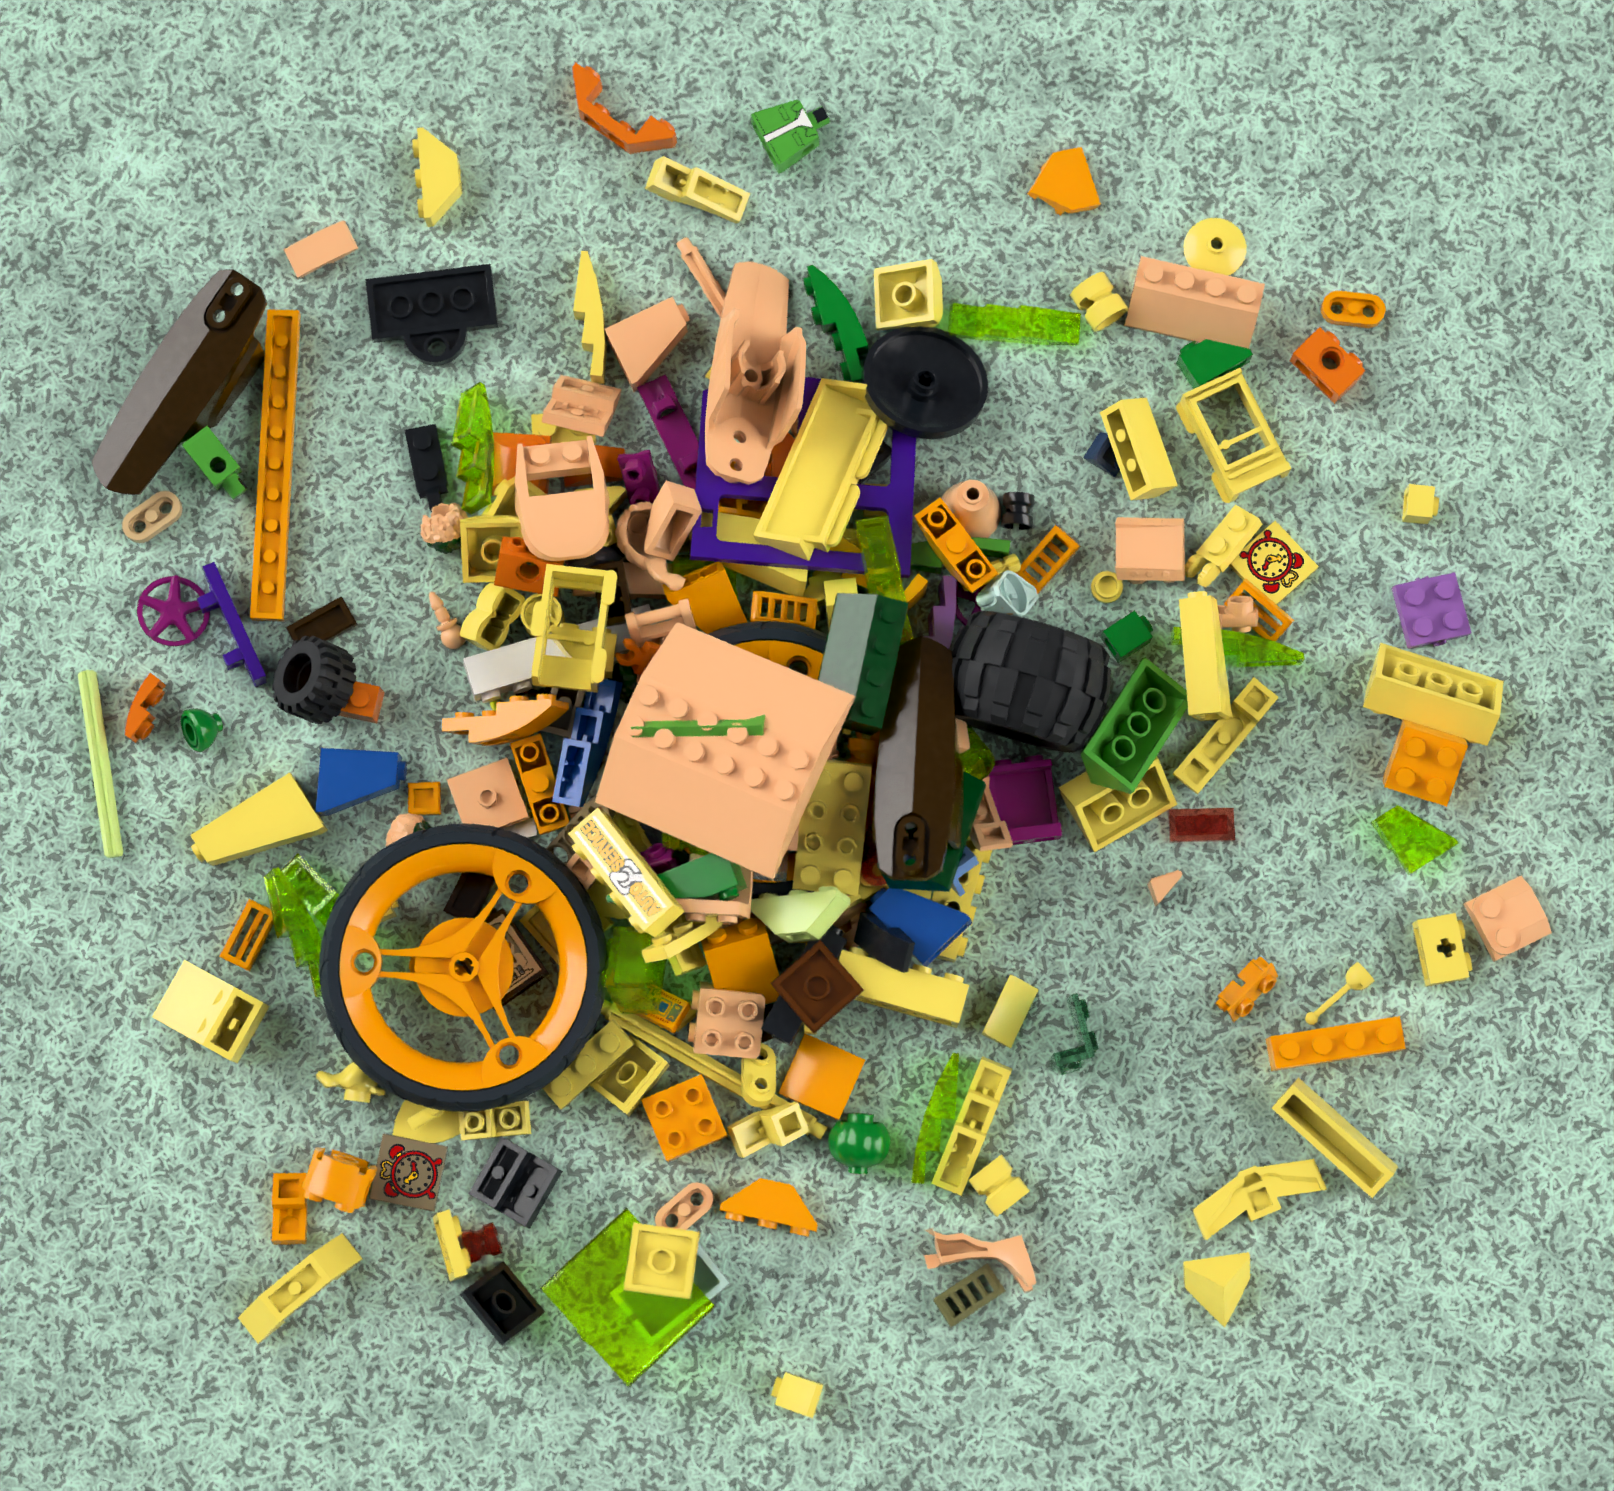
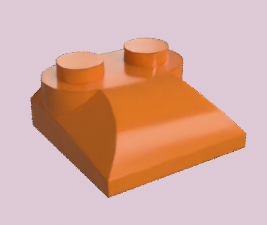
[484,432,552,496]

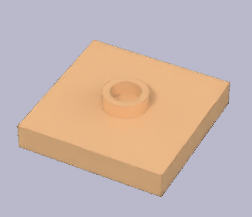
[447,758,530,829]

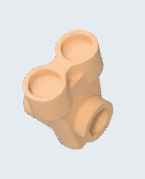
[1218,596,1258,633]

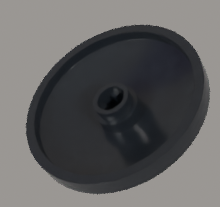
[861,326,988,439]

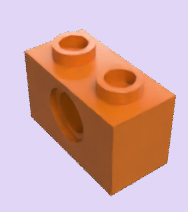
[1289,327,1365,404]
[494,536,564,597]

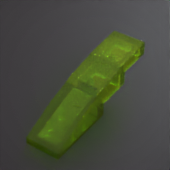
[948,303,1081,346]
[451,382,494,515]
[856,515,913,645]
[1171,627,1305,668]
[264,868,322,997]
[910,1053,959,1185]

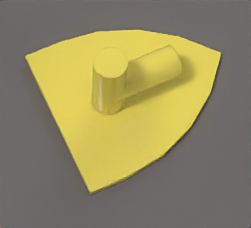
[393,1100,460,1143]

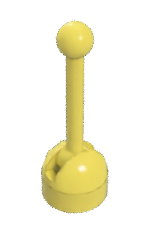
[1305,962,1374,1025]

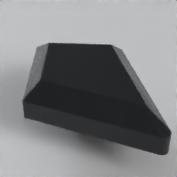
[565,546,625,569]

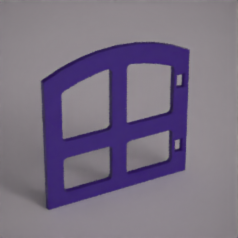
[690,377,916,578]

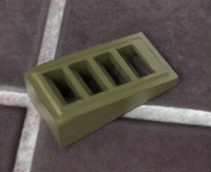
[932,1263,1005,1327]

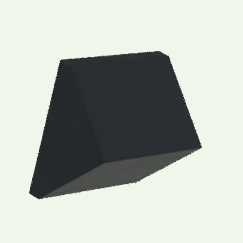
[459,1261,545,1346]

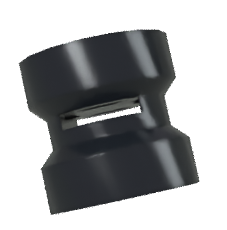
[1001,492,1035,530]

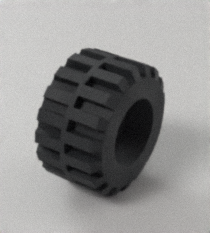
[272,636,356,724]

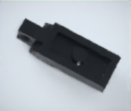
[404,424,449,513]

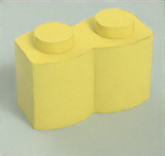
[460,582,525,651]

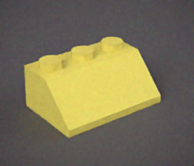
[1058,756,1177,853]

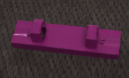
[637,374,699,490]

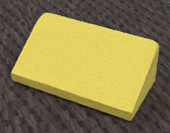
[982,974,1039,1048]

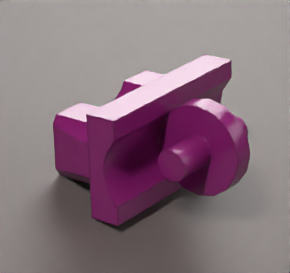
[617,450,660,505]

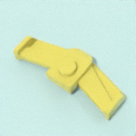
[1193,1159,1327,1240]

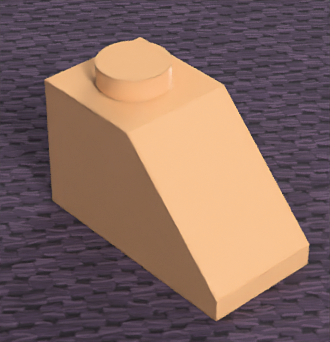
[644,480,702,561]

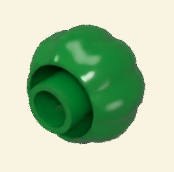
[828,1113,891,1174]

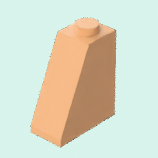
[604,296,690,392]

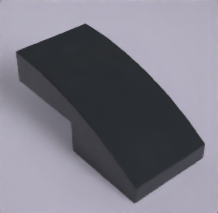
[854,912,915,972]

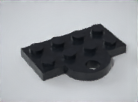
[365,264,499,366]

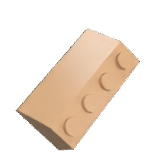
[1124,256,1265,349]

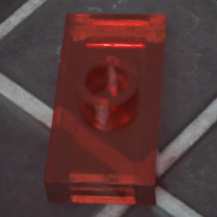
[1168,808,1235,843]

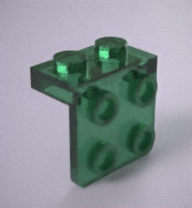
[1049,993,1098,1075]

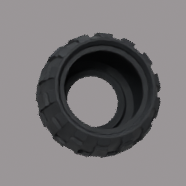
[949,611,1111,753]

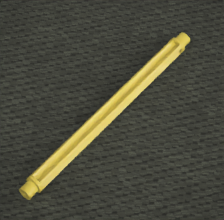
[601,999,828,1140]

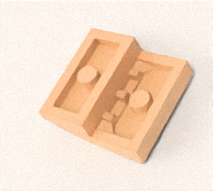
[542,375,622,437]

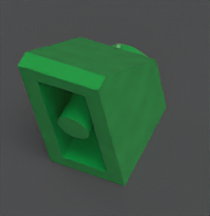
[1176,339,1253,389]

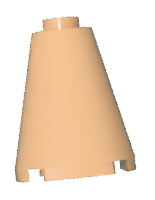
[941,480,1001,538]

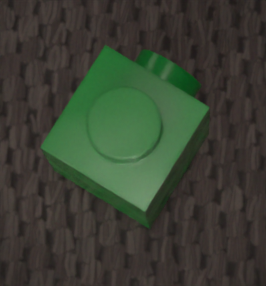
[1100,610,1153,663]

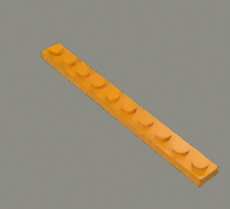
[250,309,301,622]

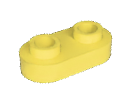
[741,1043,776,1107]

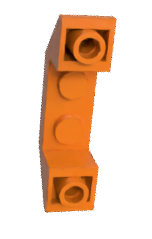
[572,63,677,154]

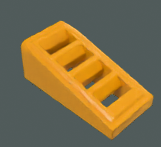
[1015,525,1081,594]
[750,590,818,629]

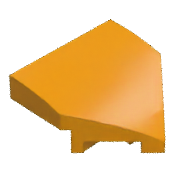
[1027,147,1101,215]

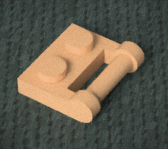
[625,598,697,648]

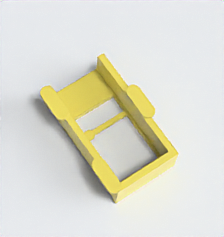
[1176,368,1291,503]
[531,564,617,693]

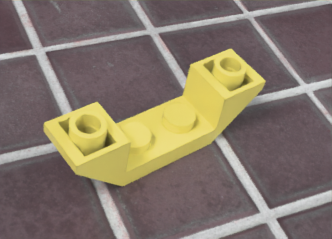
[238,1233,363,1344]

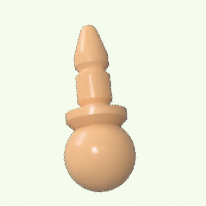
[429,592,466,649]

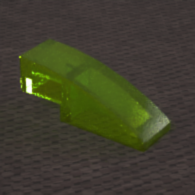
[275,853,340,928]

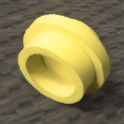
[1091,571,1123,603]

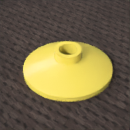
[1184,218,1246,276]

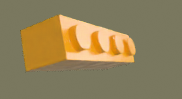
[1265,1016,1406,1071]

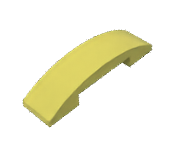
[1173,677,1279,795]

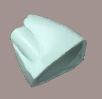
[976,570,1038,616]

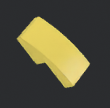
[459,1101,531,1141]

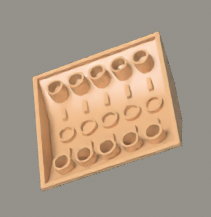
[595,622,855,880]

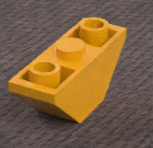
[914,497,998,593]
[510,733,570,835]
[720,1178,818,1237]

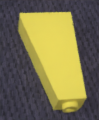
[689,512,808,597]
[1179,591,1232,722]
[190,772,328,866]

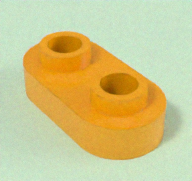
[1321,291,1386,328]

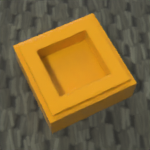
[408,782,441,816]

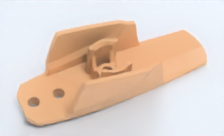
[705,262,806,485]

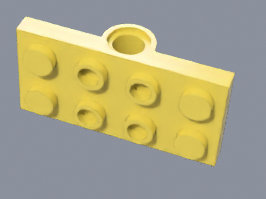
[792,760,872,896]

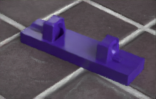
[197,562,267,688]

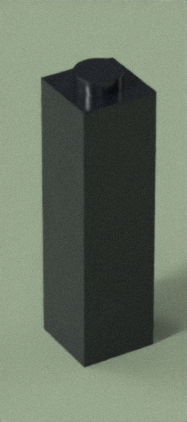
[761,925,847,1047]

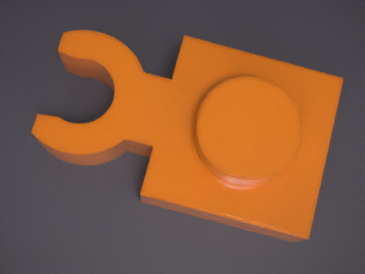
[615,638,661,675]

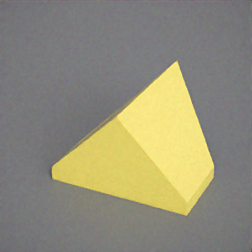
[1183,1252,1250,1327]

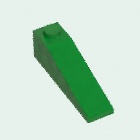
[606,853,747,905]

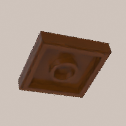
[770,940,864,1034]

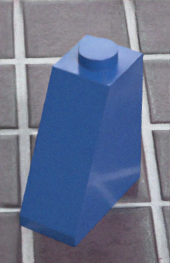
[316,748,407,816]
[869,887,972,967]

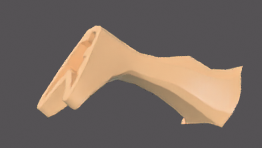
[924,1228,1036,1293]

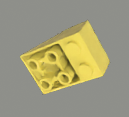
[152,960,270,1064]

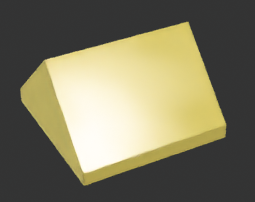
[590,1034,670,1117]

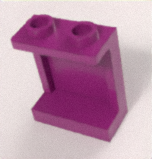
[987,755,1062,845]

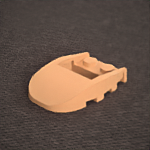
[515,436,610,561]

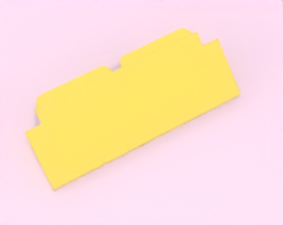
[753,378,889,561]

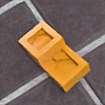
[272,1173,307,1245]

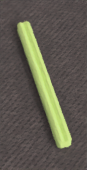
[78,670,123,858]

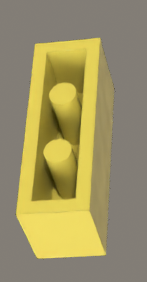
[1100,398,1178,501]

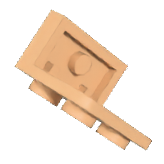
[676,849,753,923]
[687,981,765,1059]

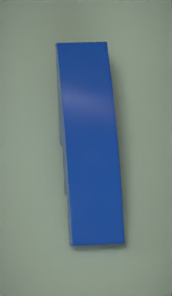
[552,679,623,807]

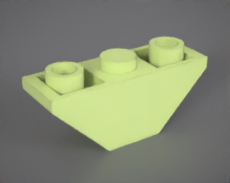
[751,886,850,943]

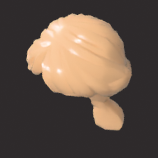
[615,502,685,591]

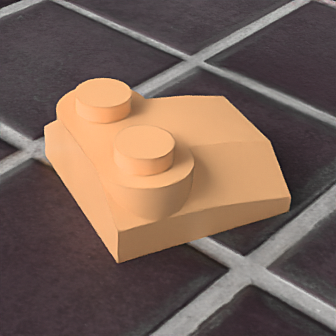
[1464,875,1552,962]

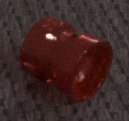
[461,1222,503,1264]

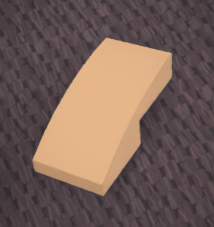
[284,220,358,278]

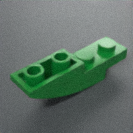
[802,265,868,383]

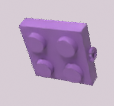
[1391,572,1472,649]

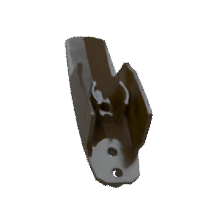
[91,269,268,495]
[872,636,964,880]

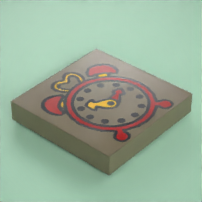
[369,1134,449,1212]

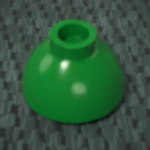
[180,708,223,752]

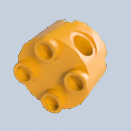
[302,1147,377,1213]

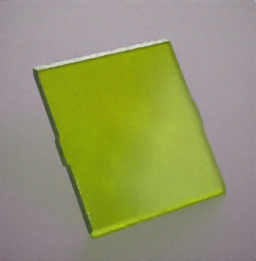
[540,1208,716,1387]

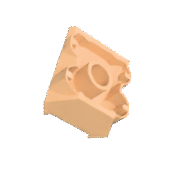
[1115,517,1185,584]

